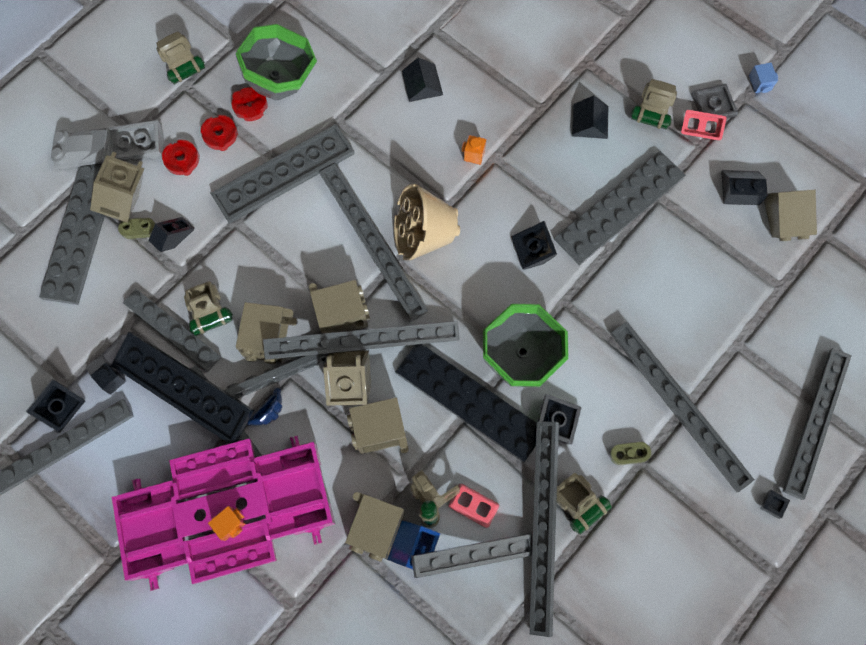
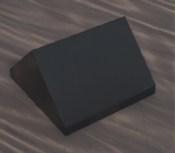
[402,57,443,102]
[572,95,609,139]
[26,379,85,433]

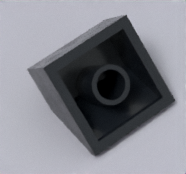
[721,170,768,205]

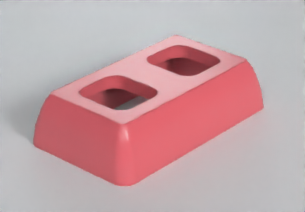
[681,110,727,140]
[448,483,499,528]

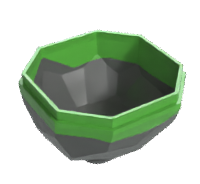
[235,24,317,100]
[483,304,569,387]

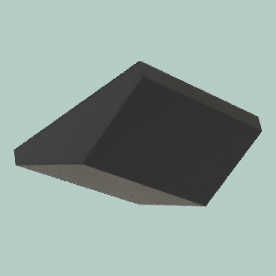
[511,221,557,270]
[535,394,582,445]

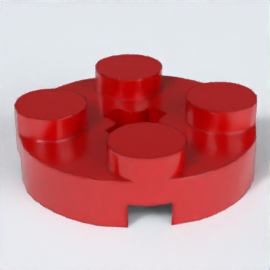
[231,87,268,121]
[201,115,238,151]
[162,140,200,176]

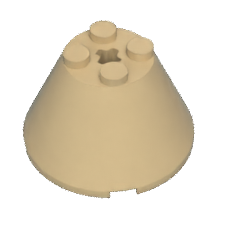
[394,184,460,260]

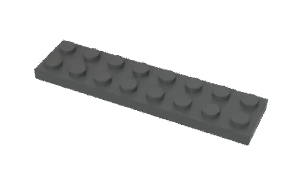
[210,124,355,224]
[554,151,686,266]
[39,165,105,305]

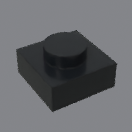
[760,490,790,519]

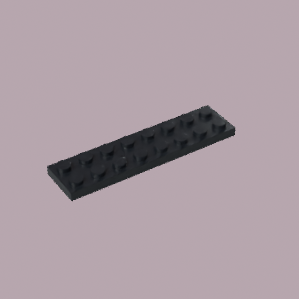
[111,332,254,444]
[395,344,537,463]

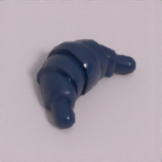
[247,387,283,425]

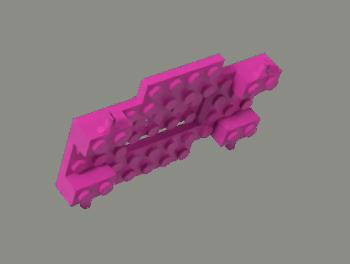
[112,436,335,591]

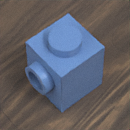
[749,63,778,93]

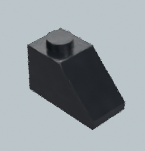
[148,217,195,252]
[86,354,126,395]

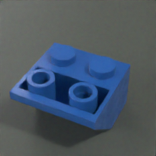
[387,520,440,570]

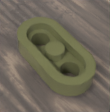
[118,218,155,239]
[610,442,651,465]

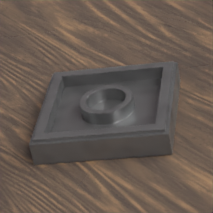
[692,84,738,123]

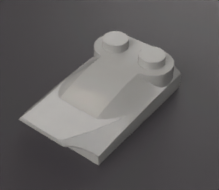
[105,120,164,161]
[51,128,109,170]

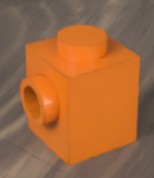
[462,135,487,165]
[208,506,246,541]

